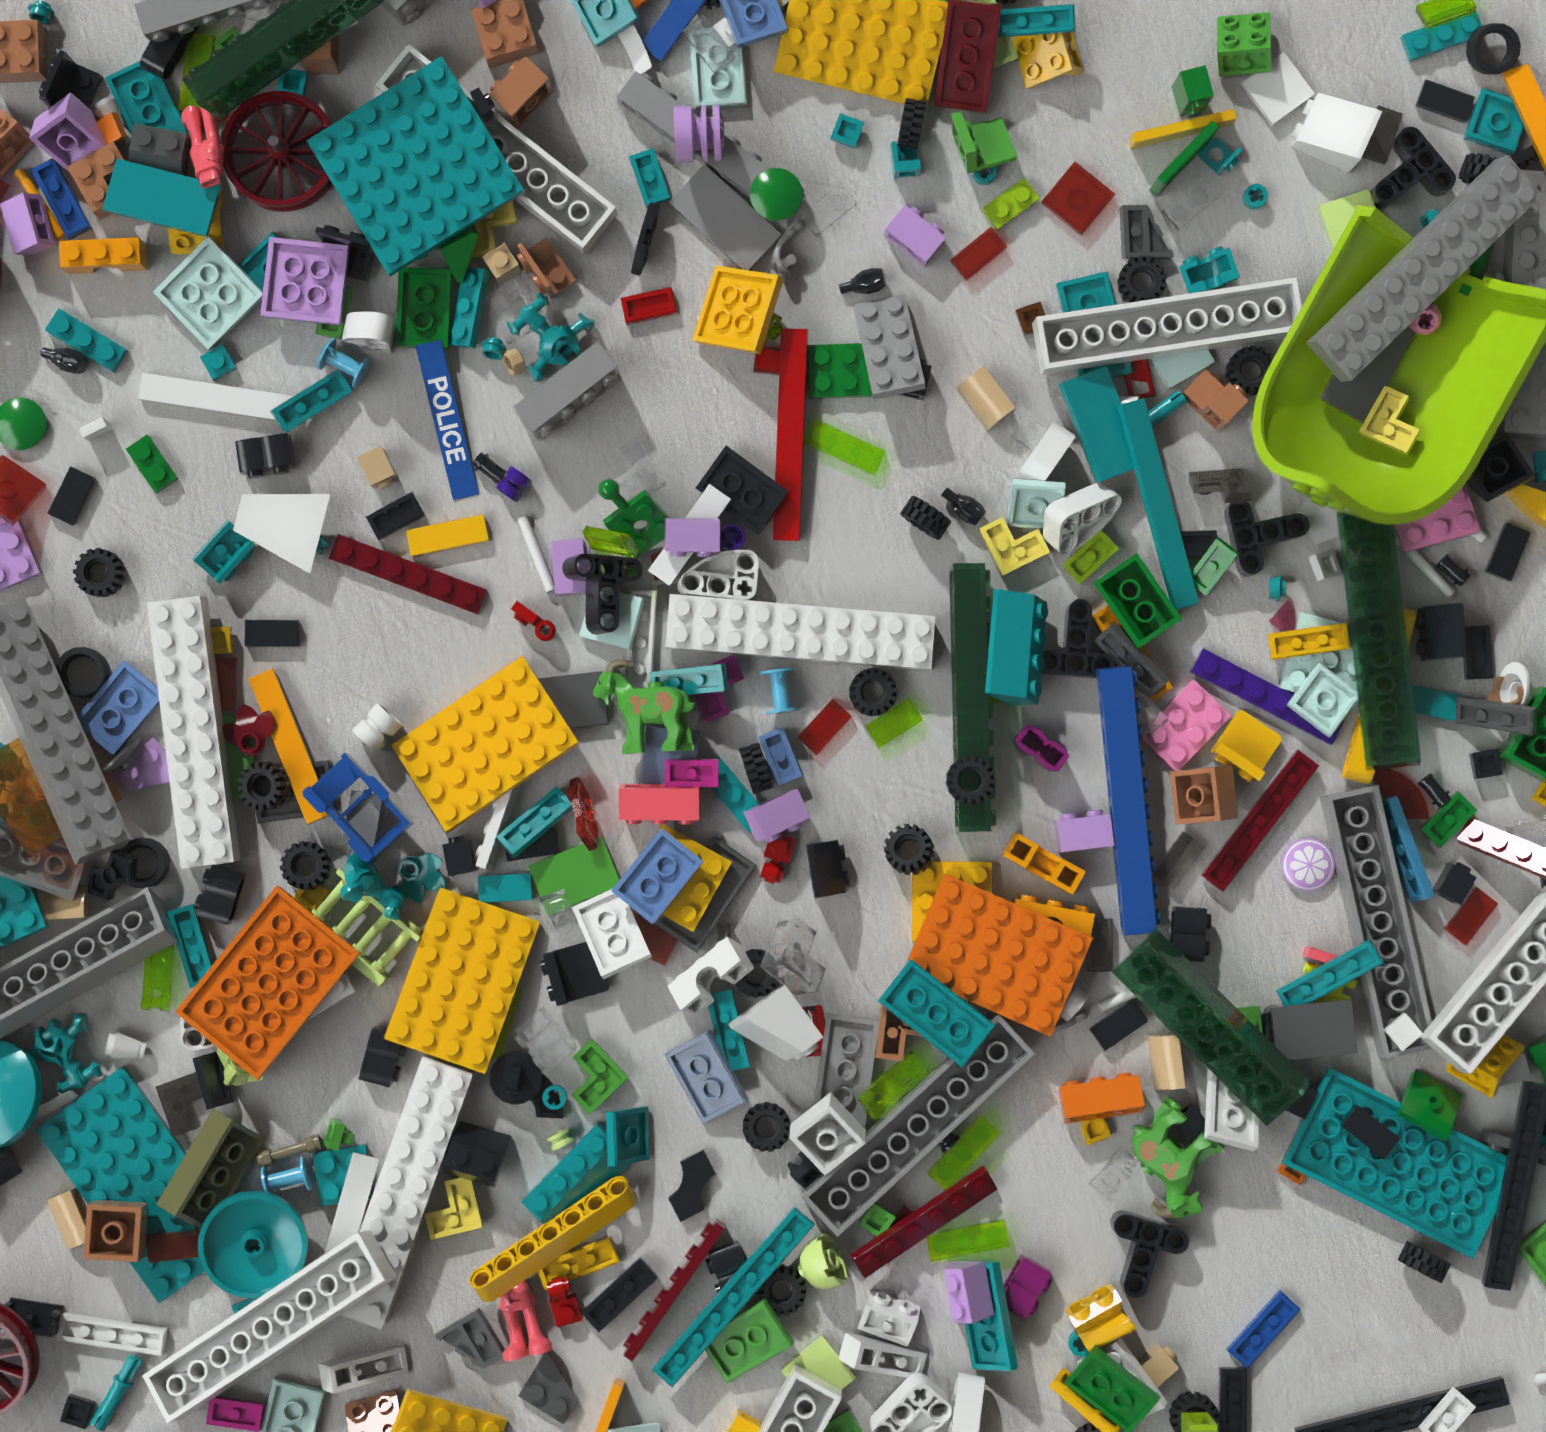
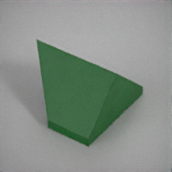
[439,225,478,283]

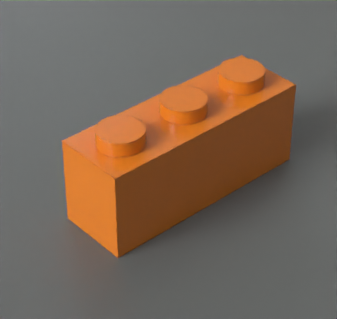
[1058,1073,1145,1124]

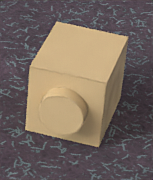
[482,242,521,285]
[357,446,398,490]
[1138,1343,1179,1388]

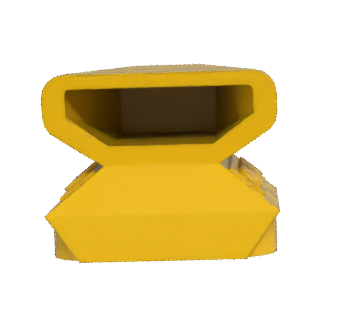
[1064,1283,1137,1352]

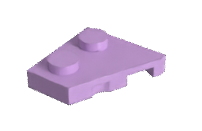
[112,737,170,791]

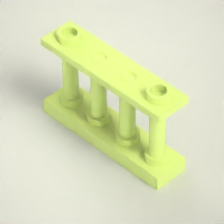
[308,868,422,987]

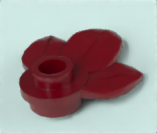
[222,704,274,756]

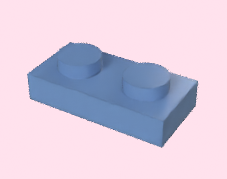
[758,727,802,786]

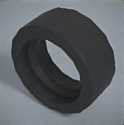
[1466,23,1521,74]
[56,647,110,698]
[120,838,170,888]

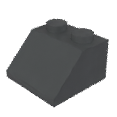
[129,123,192,176]

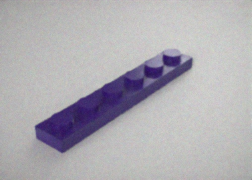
[1190,648,1344,745]

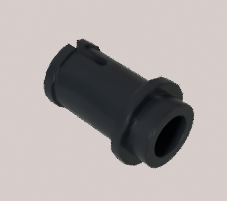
[472,452,507,484]
[1435,554,1471,587]
[1418,773,1451,808]

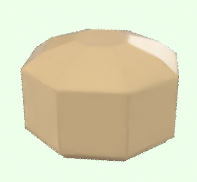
[503,348,526,376]

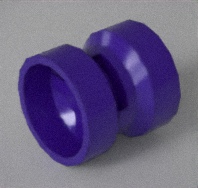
[496,466,532,503]
[720,524,745,552]

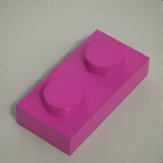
[665,759,719,787]
[206,1396,265,1432]

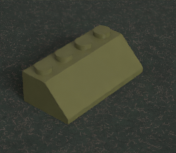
[156,1109,266,1229]

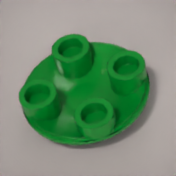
[750,168,803,222]
[0,397,48,451]

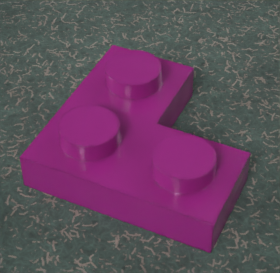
[693,654,744,724]

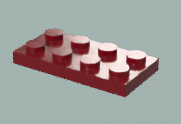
[935,0,1002,113]

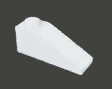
[838,1333,927,1378]
[318,1346,409,1394]

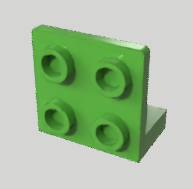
[1217,12,1272,77]
[951,111,1017,174]

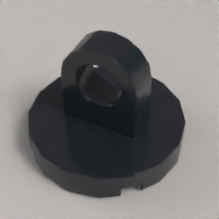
[489,1050,543,1105]

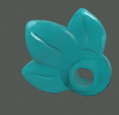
[397,853,446,904]

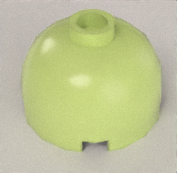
[798,1233,848,1289]

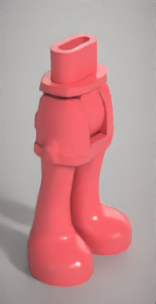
[181,100,229,188]
[499,1280,553,1362]

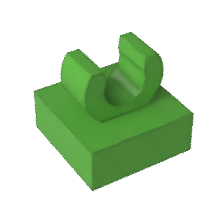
[323,1117,355,1151]
[859,1202,896,1236]

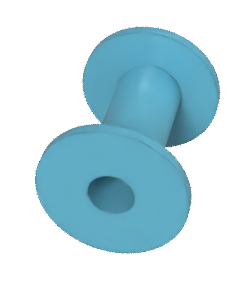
[317,338,371,388]
[760,667,800,715]
[261,1156,313,1194]

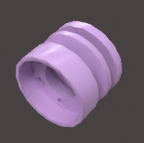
[674,104,725,163]

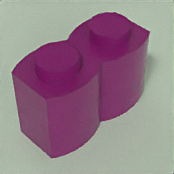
[1012,725,1069,772]
[1003,1254,1053,1320]

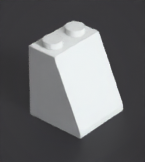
[1291,93,1382,173]
[728,985,823,1061]

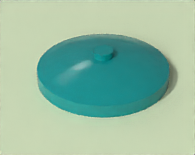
[0,1041,42,1148]
[198,1191,308,1298]

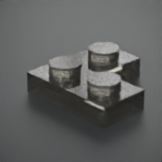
[1189,468,1252,505]
[156,1072,203,1137]

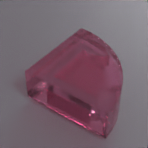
[1269,601,1295,632]

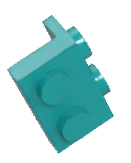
[192,519,255,584]

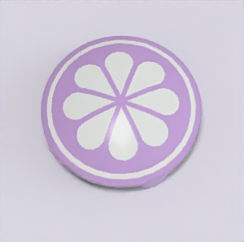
[1282,838,1335,891]

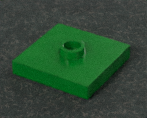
[1397,1069,1462,1141]

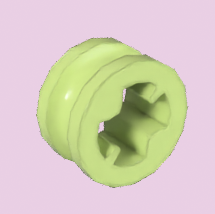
[547,1128,574,1151]

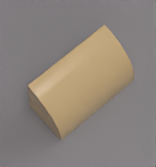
[957,366,1016,430]
[35,885,91,920]
[1147,1032,1186,1090]
[47,1187,87,1250]

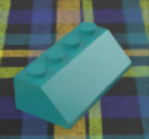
[985,589,1048,706]
[521,1121,630,1224]

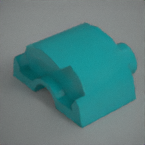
[1179,246,1240,294]

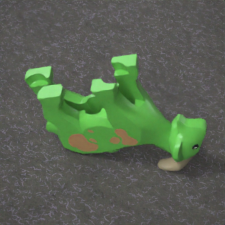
[593,659,695,754]
[1132,1095,1225,1218]

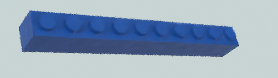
[1096,666,1160,936]

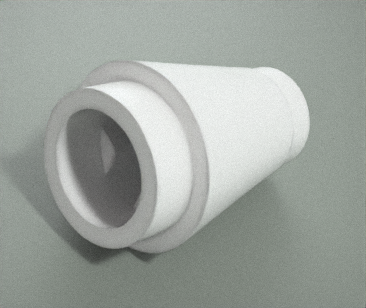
[105,1032,147,1059]

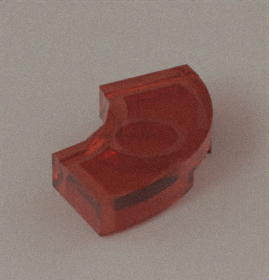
[1373,767,1429,819]
[567,777,599,851]

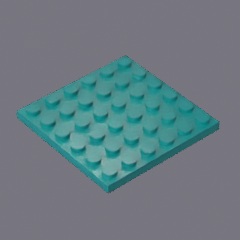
[307,56,525,277]

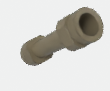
[256,1134,323,1168]

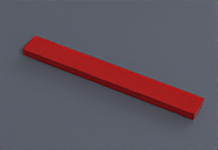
[773,328,809,541]

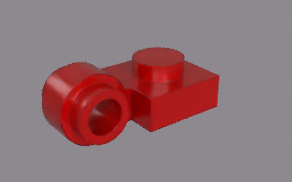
[511,601,557,642]
[760,834,796,884]
[547,1276,583,1328]

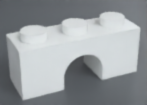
[668,937,754,1017]

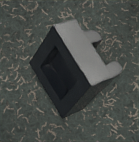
[788,1152,822,1189]

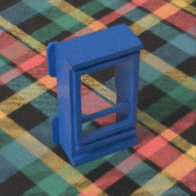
[302,753,414,862]

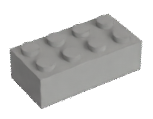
[513,341,620,440]

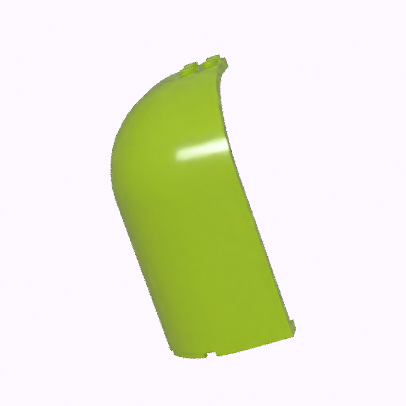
[1252,205,1546,524]

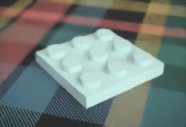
[153,236,263,350]
[1279,612,1377,710]

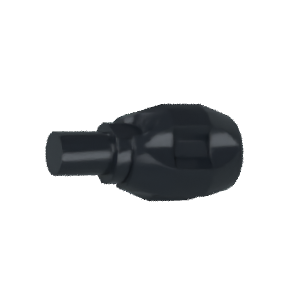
[839,268,887,294]
[40,347,88,374]
[941,487,986,526]

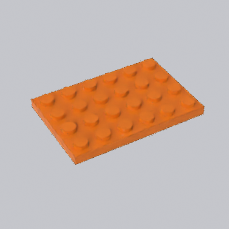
[906,873,1093,1037]
[175,885,361,1080]

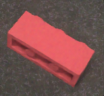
[619,784,700,825]

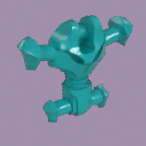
[507,292,595,382]
[340,853,408,921]
[24,1012,102,1094]

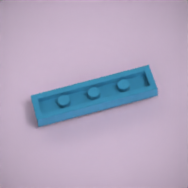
[1382,796,1435,902]

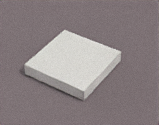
[1241,52,1315,127]

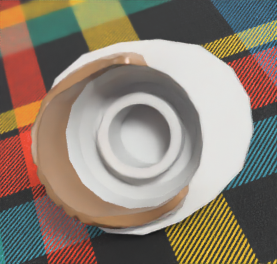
[1487,662,1533,706]

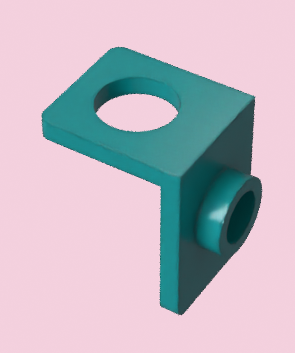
[1198,137,1243,176]

